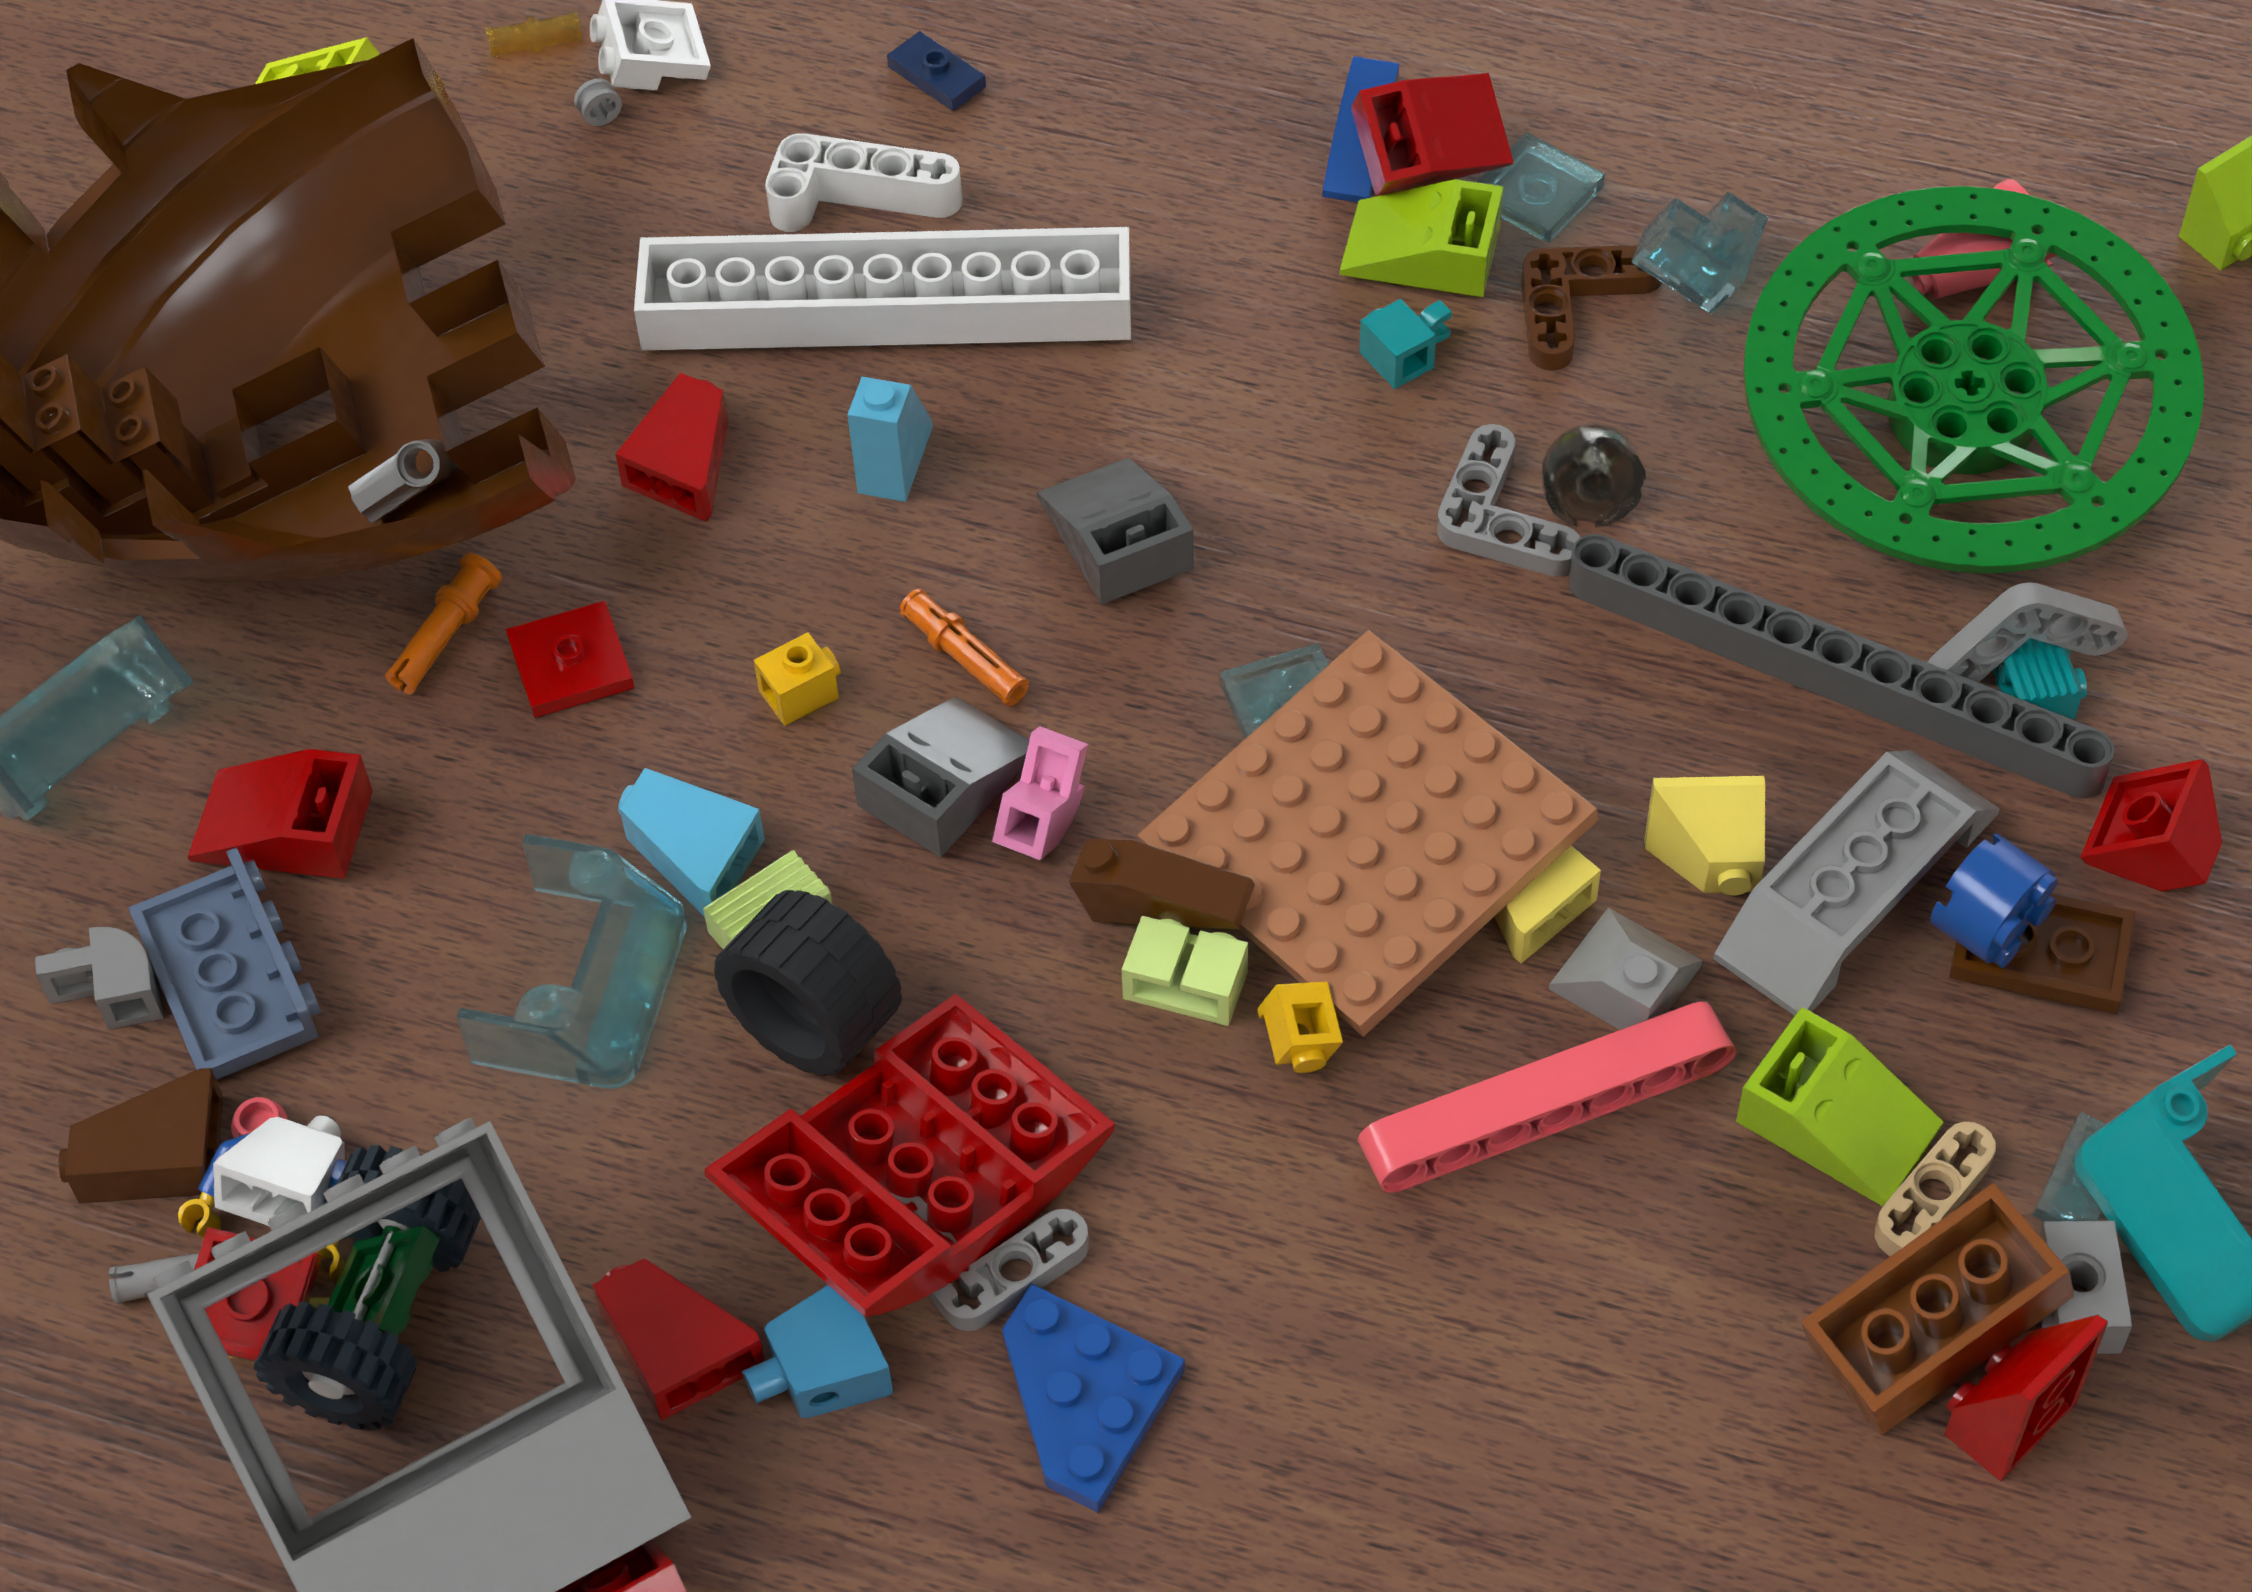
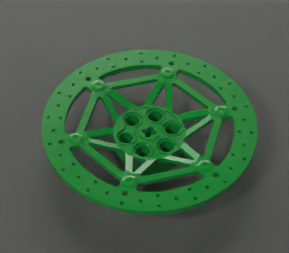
[1743,186,2204,573]

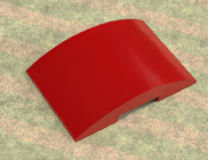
[704,994,1115,1317]

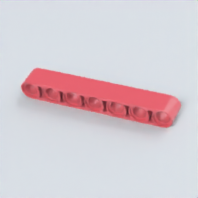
[1358,1002,1737,1193]

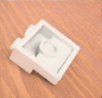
[589,0,711,90]

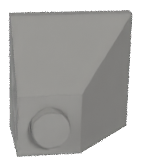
[1549,907,1703,1030]

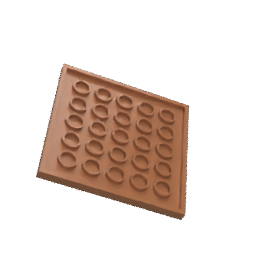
[1137,630,1599,1037]

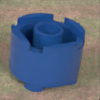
[1930,833,2058,968]

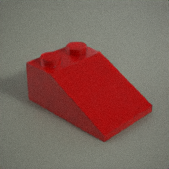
[1944,1314,2108,1482]

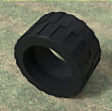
[714,890,902,1076]

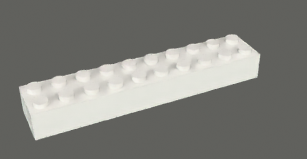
[634,227,1131,350]

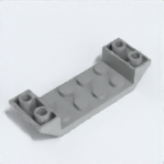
[1713,750,2000,1016]

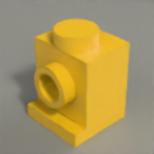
[1257,981,1343,1073]

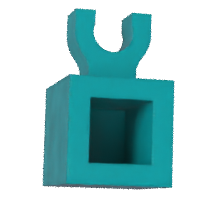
[1359,298,1452,389]

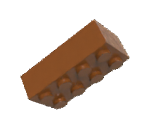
[1801,1182,2074,1436]

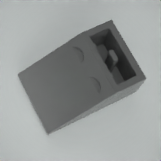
[1037,458,1194,605]
[852,696,1029,857]

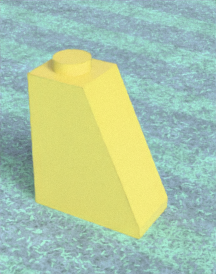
[1494,846,1601,964]

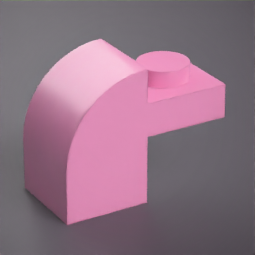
[992,726,1088,860]

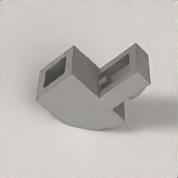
[35,927,163,1030]

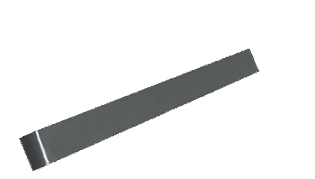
[1569,534,2115,798]

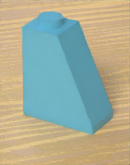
[847,377,933,502]
[618,768,765,917]

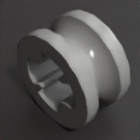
[574,78,622,126]

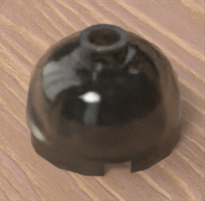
[1542,423,1646,528]

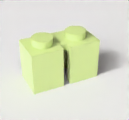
[1122,916,1248,1026]

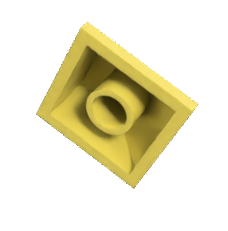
[1644,776,1765,896]

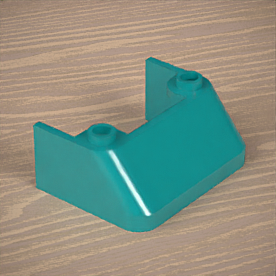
[2074,1045,2252,1342]

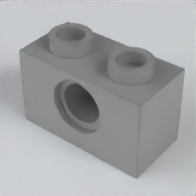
[2036,1221,2132,1354]

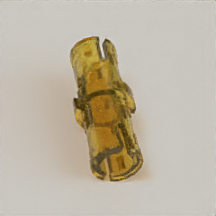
[486,12,583,57]

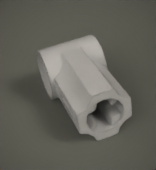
[348,439,454,523]

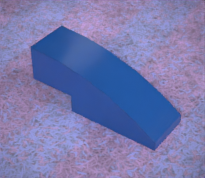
[1322,56,1400,203]

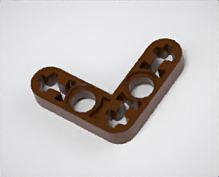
[1521,245,1664,371]

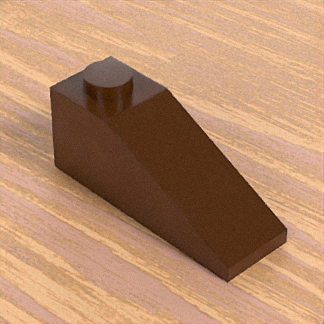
[1069,839,1255,929]

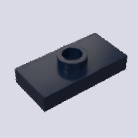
[887,31,986,111]

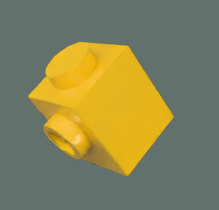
[754,632,841,726]

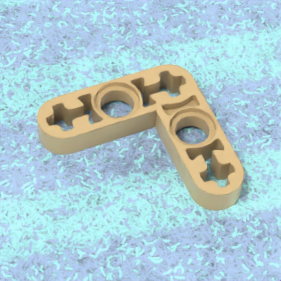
[1875,1121,1996,1256]

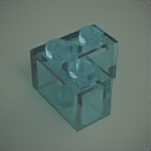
[1631,192,1768,314]

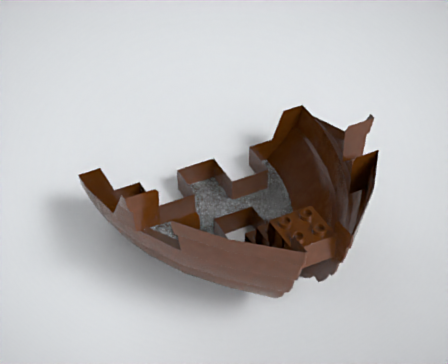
[0,38,576,583]

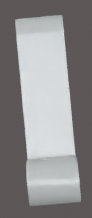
[765,134,962,232]

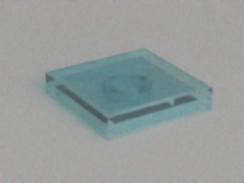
[1477,132,1605,243]

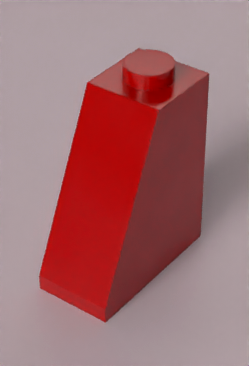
[615,372,728,522]
[592,1258,765,1421]

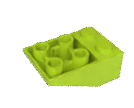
[1340,179,1504,297]
[1736,1007,1944,1207]

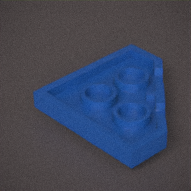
[1002,1284,1185,1513]

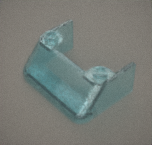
[0,615,194,822]
[457,834,687,1089]

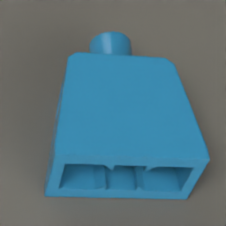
[742,1285,893,1418]

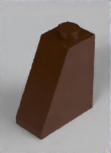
[59,1068,223,1203]

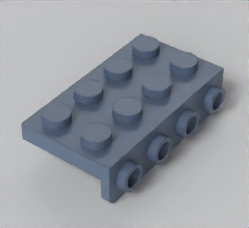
[128,847,321,1080]

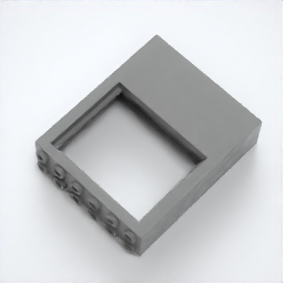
[147,1117,691,1592]

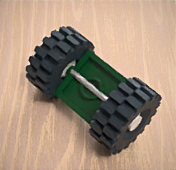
[254,1145,481,1430]

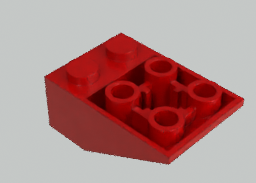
[1351,73,1514,196]
[188,749,373,879]

